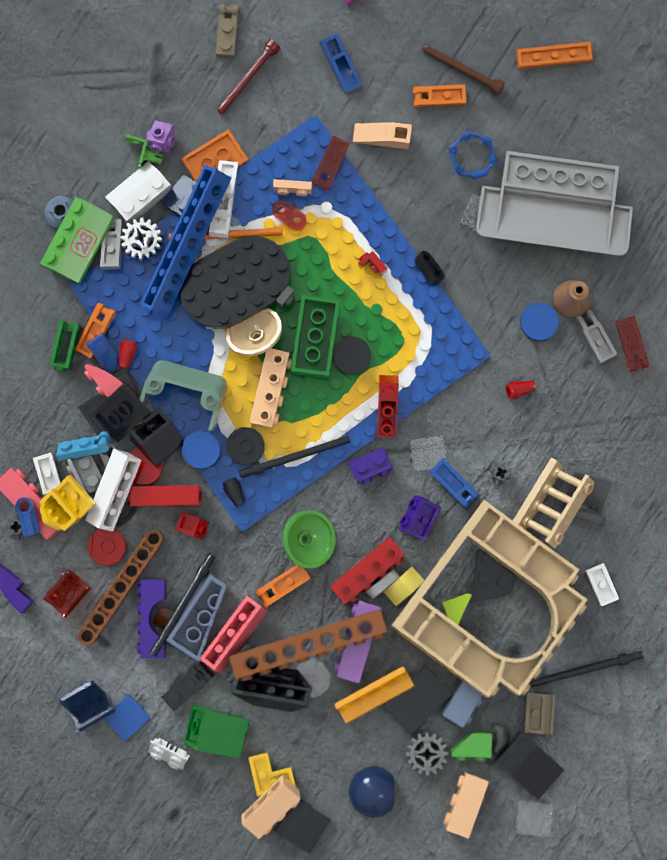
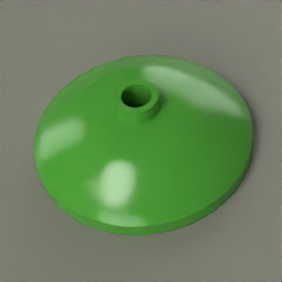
[283,510,336,569]

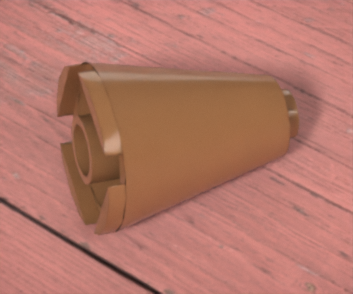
[553,280,591,317]

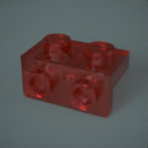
[43,569,91,618]

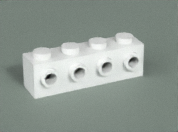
[85,449,141,531]

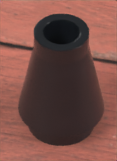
[222,477,245,507]

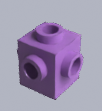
[146,120,176,154]

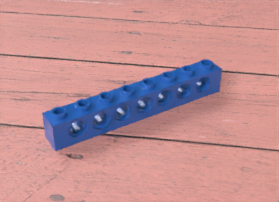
[140,165,232,317]

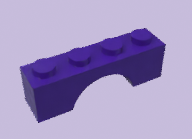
[137,579,166,658]

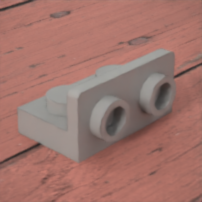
[66,455,103,495]

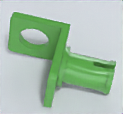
[125,134,164,168]

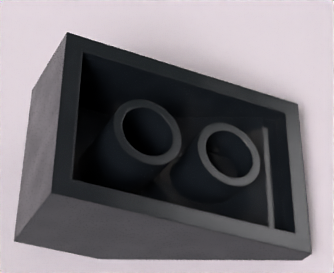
[494,730,564,799]

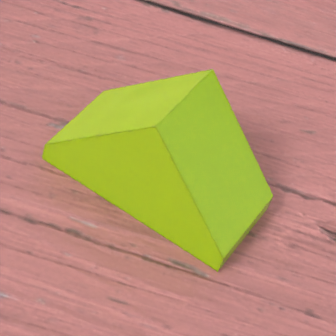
[441,593,472,625]

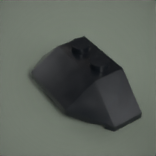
[231,665,312,712]

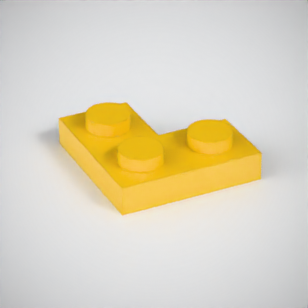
[248,752,296,796]

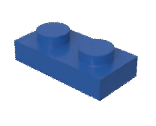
[86,333,121,374]

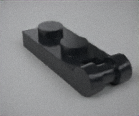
[162,661,215,711]

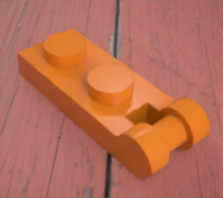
[413,85,466,108]
[75,302,117,359]
[255,565,311,608]

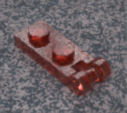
[311,136,350,192]
[615,316,649,372]

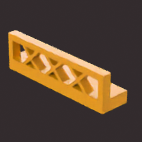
[334,666,415,724]

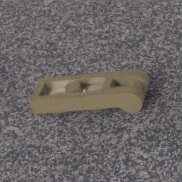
[216,4,239,58]

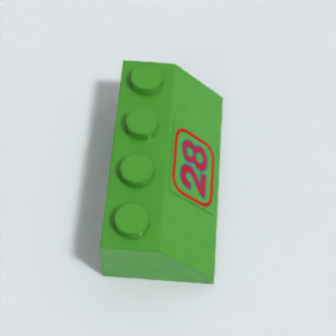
[40,197,115,284]

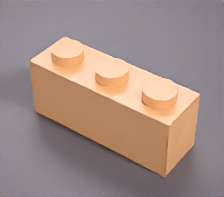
[443,772,489,839]
[241,775,300,839]

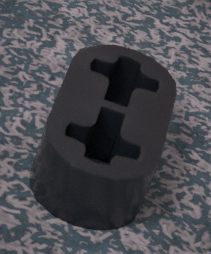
[414,251,445,285]

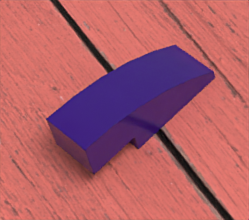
[0,563,34,614]

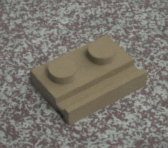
[524,692,555,735]

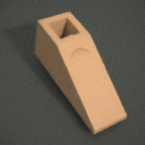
[353,122,412,150]

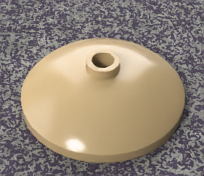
[226,308,282,356]

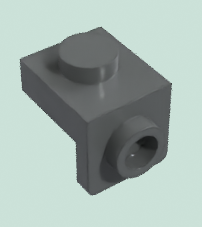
[275,286,295,309]

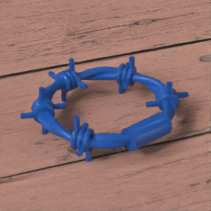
[446,128,500,180]

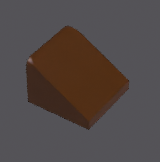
[153,606,173,629]

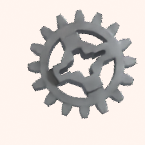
[406,732,448,776]

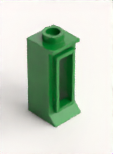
[49,320,82,372]

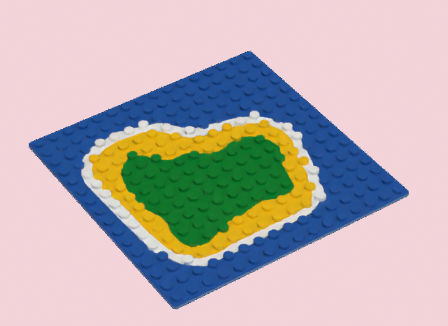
[70,116,490,531]

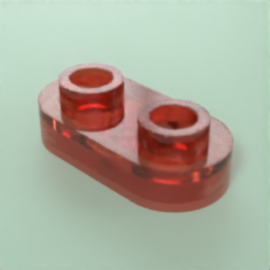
[272,200,307,231]

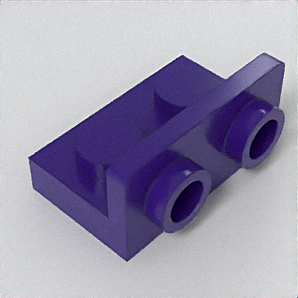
[348,447,393,485]
[399,495,441,542]

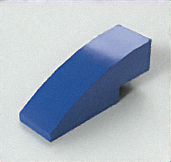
[319,33,362,93]

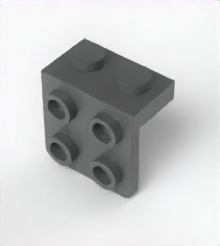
[563,470,612,524]

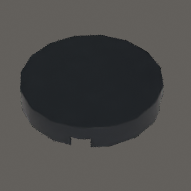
[333,337,371,375]
[227,427,265,465]

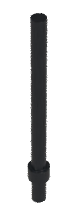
[239,435,351,478]
[149,553,216,657]
[529,651,643,688]

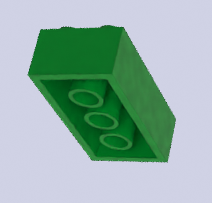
[291,295,340,379]

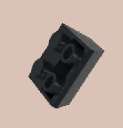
[129,408,184,467]

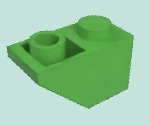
[451,731,492,761]

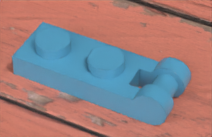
[56,431,111,461]

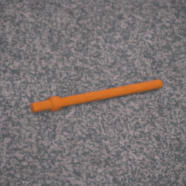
[169,228,283,240]

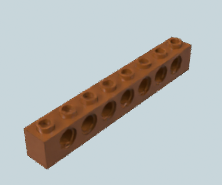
[229,609,387,681]

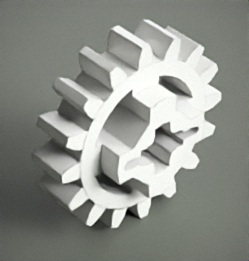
[120,218,163,260]

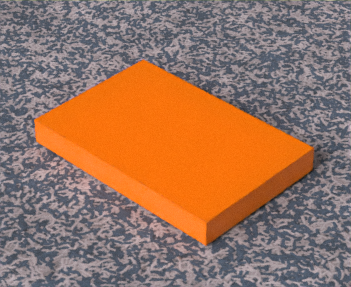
[181,129,249,182]

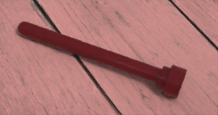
[218,39,281,114]

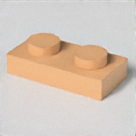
[273,179,312,196]

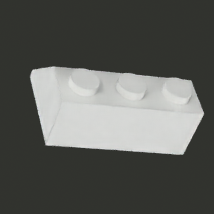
[105,161,172,224]

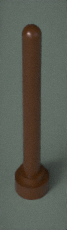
[423,45,505,96]

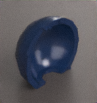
[348,766,394,818]

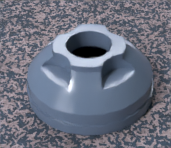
[45,196,73,230]

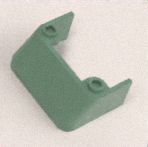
[140,360,227,434]

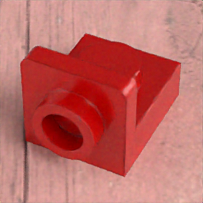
[358,251,388,277]
[175,512,209,540]

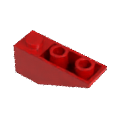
[377,375,399,438]

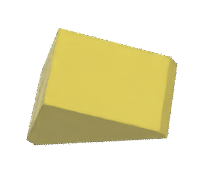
[383,566,425,606]

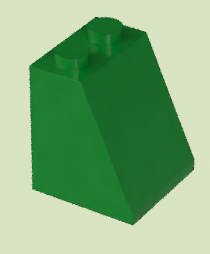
[183,704,249,759]

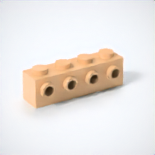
[249,348,292,429]

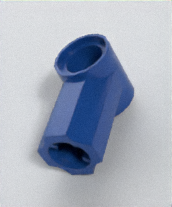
[15,497,41,536]

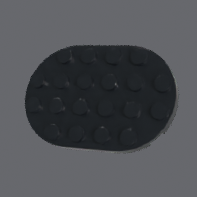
[181,236,291,329]

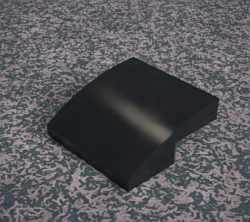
[274,800,330,854]

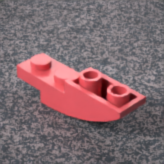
[84,364,144,423]

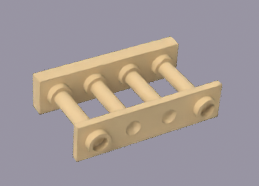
[513,458,595,549]

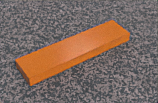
[516,42,593,69]

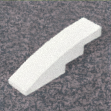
[209,160,238,238]

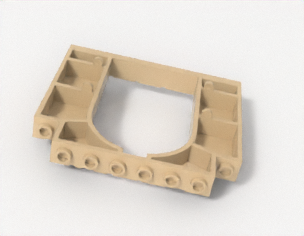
[391,500,587,698]

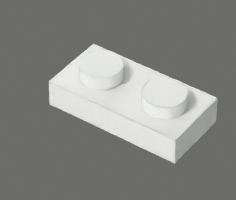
[33,453,61,495]
[585,563,619,607]

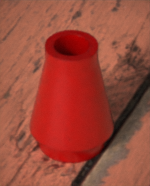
[118,339,138,368]
[506,380,536,400]

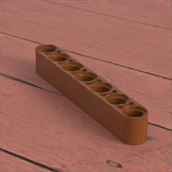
[78,530,164,645]

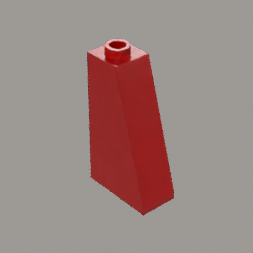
[127,485,202,507]

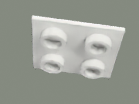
[148,738,190,770]

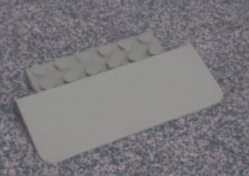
[476,151,633,256]

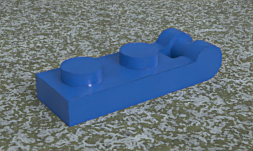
[429,458,480,510]

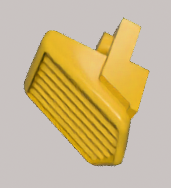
[39,475,96,531]

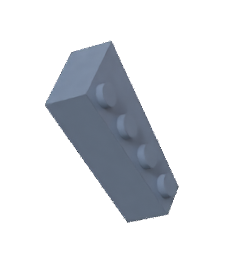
[166,573,226,662]

